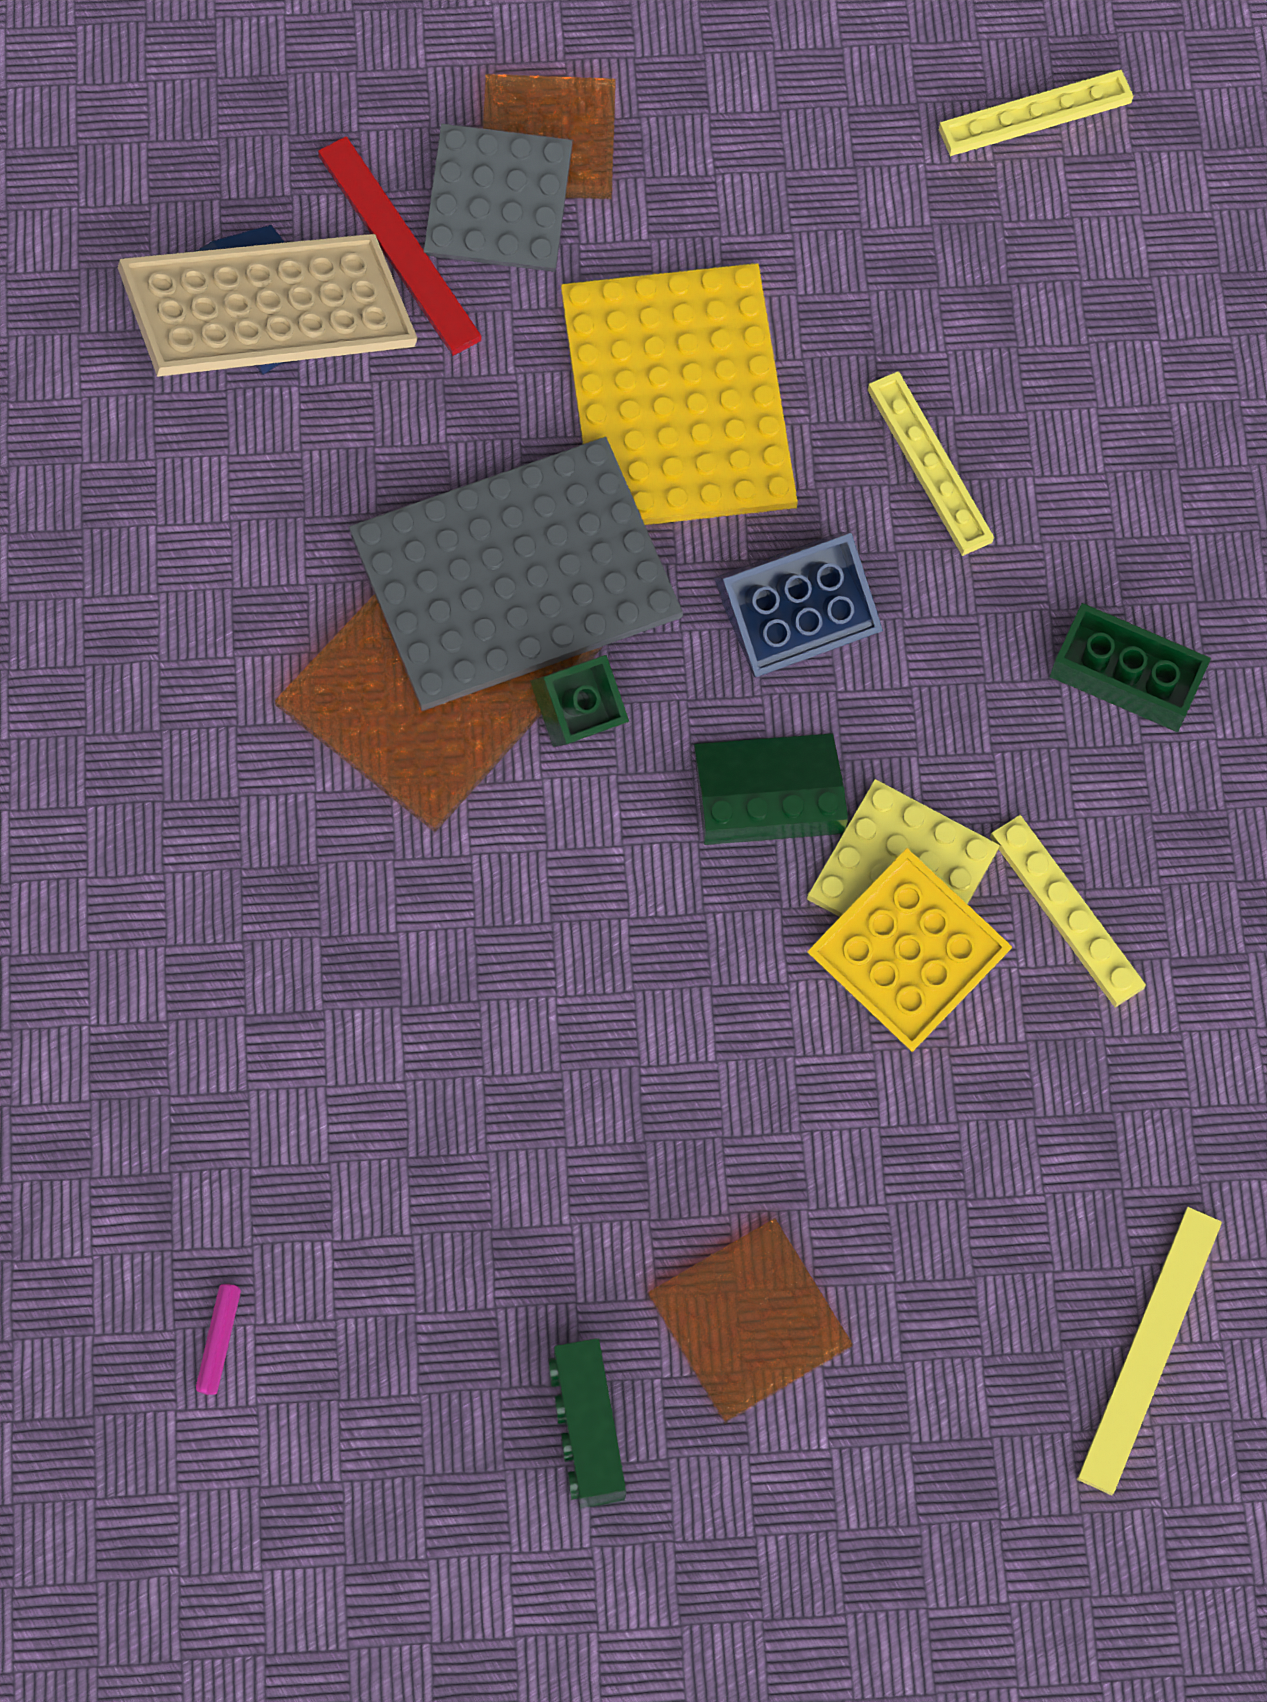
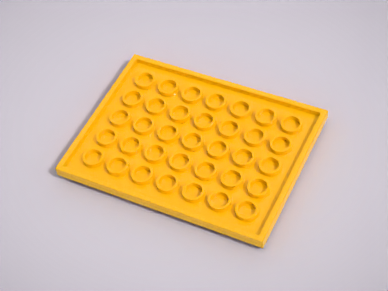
[561,263,798,525]

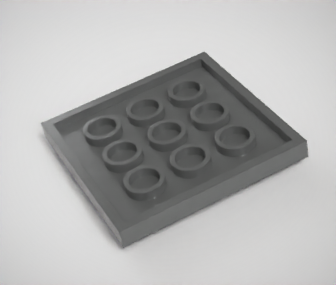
[424,123,573,272]

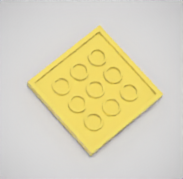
[807,779,1000,917]

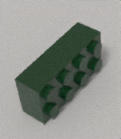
[1049,603,1211,732]
[548,1338,626,1509]

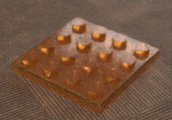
[483,74,616,199]
[648,1218,853,1424]

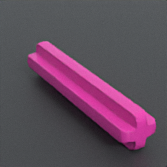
[196,1284,241,1395]

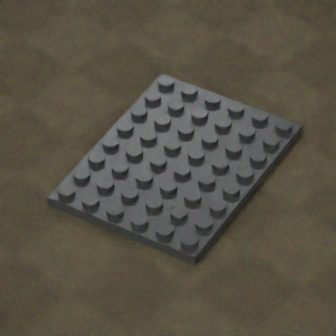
[349,437,683,711]

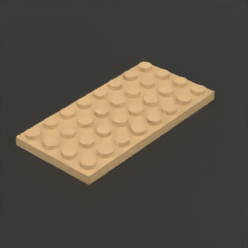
[118,234,418,377]

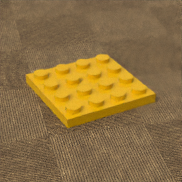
[807,848,1013,1052]

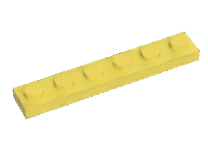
[938,70,1133,156]
[868,371,994,556]
[990,815,1146,1007]

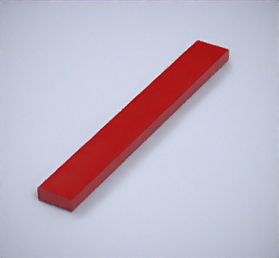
[318,136,482,356]

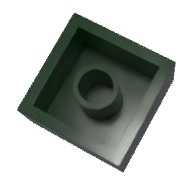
[530,655,630,747]

